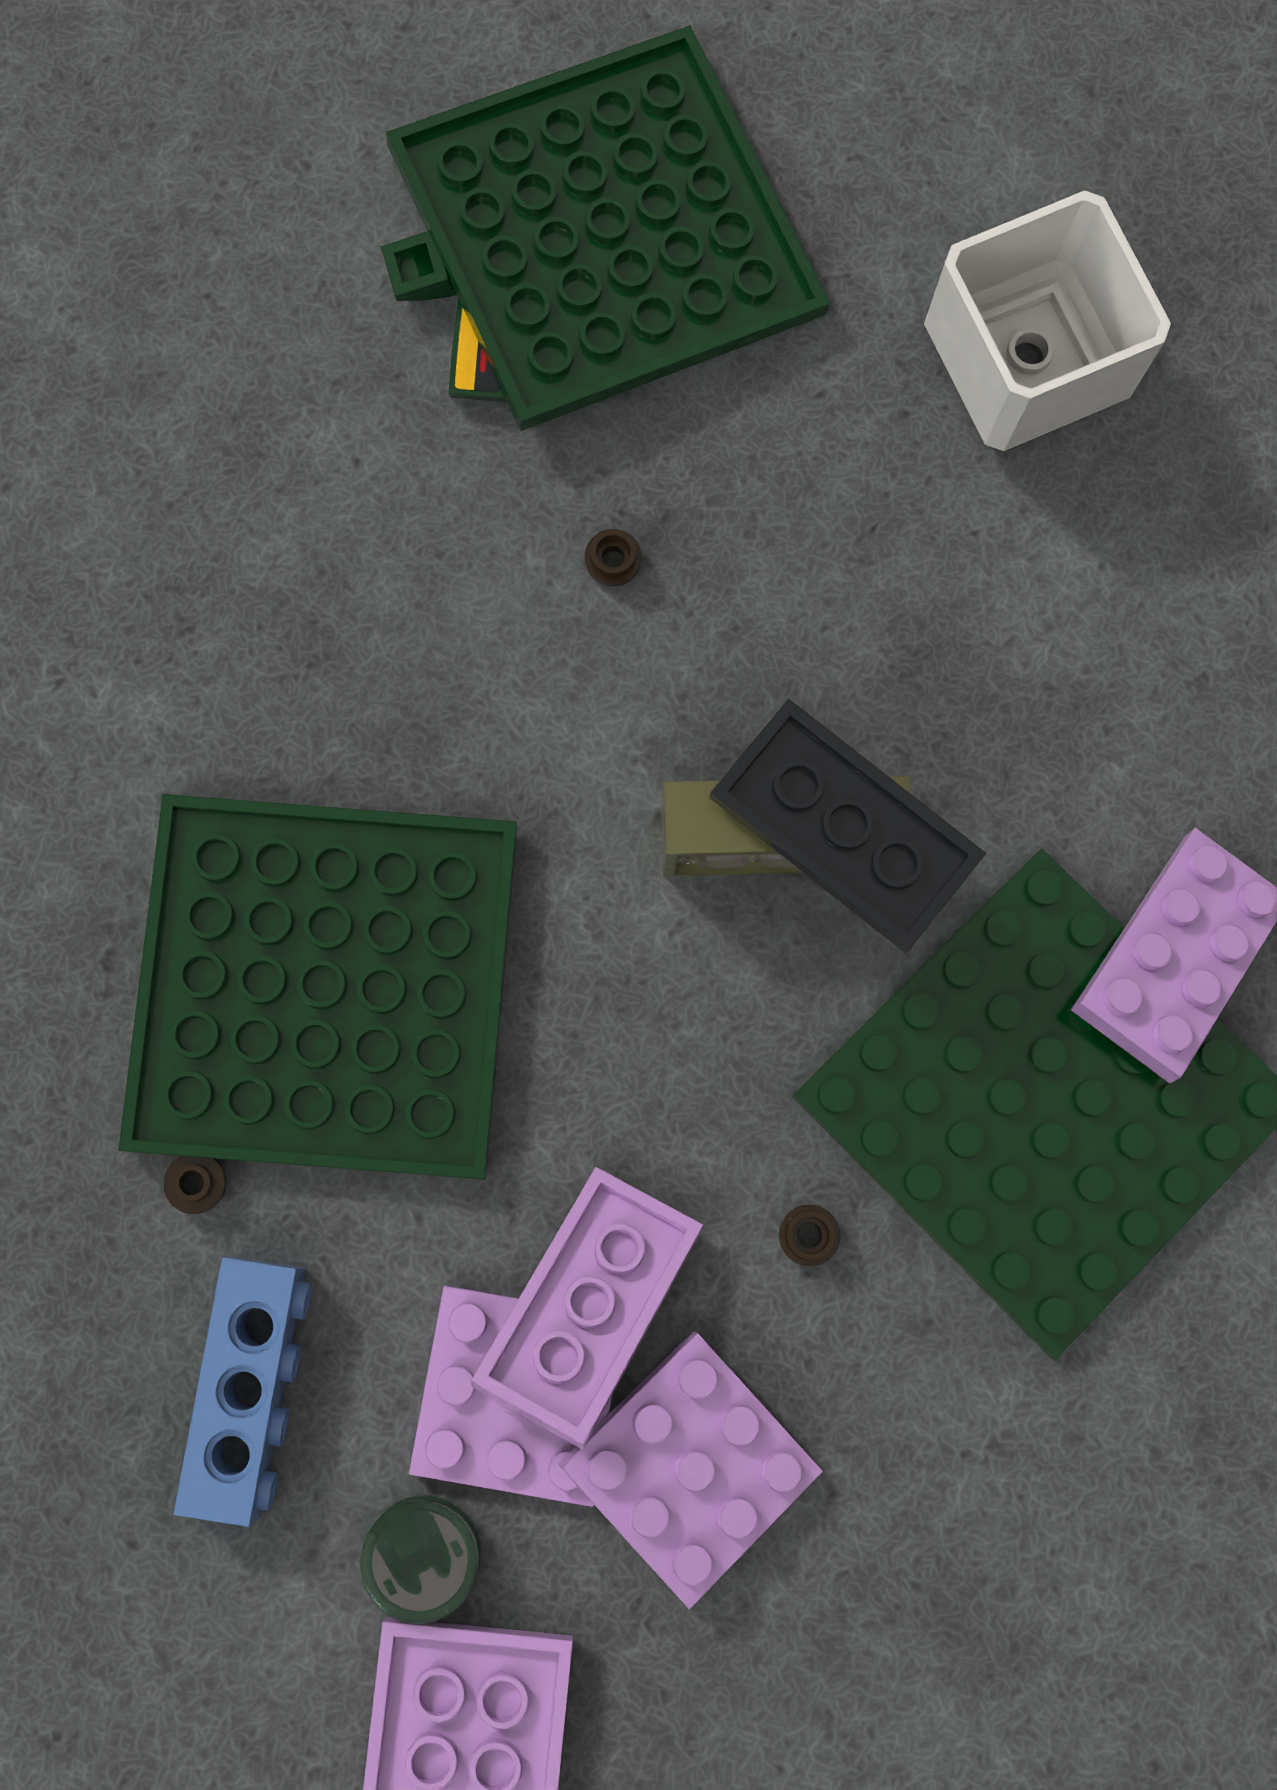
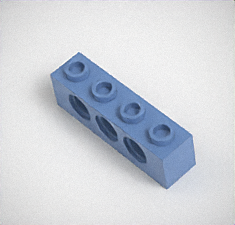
[173,1257,312,1527]

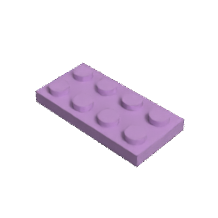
[1071,828,1277,1083]
[471,1167,703,1449]

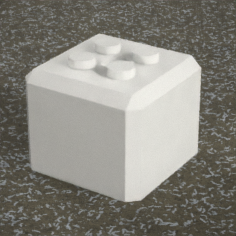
[924,190,1171,451]

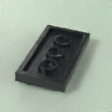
[709,698,986,954]

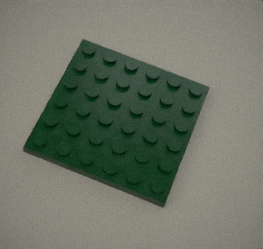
[386,25,830,431]
[118,794,518,1180]
[792,848,1277,1360]

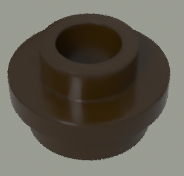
[585,529,642,586]
[164,1156,227,1214]
[779,1205,840,1266]

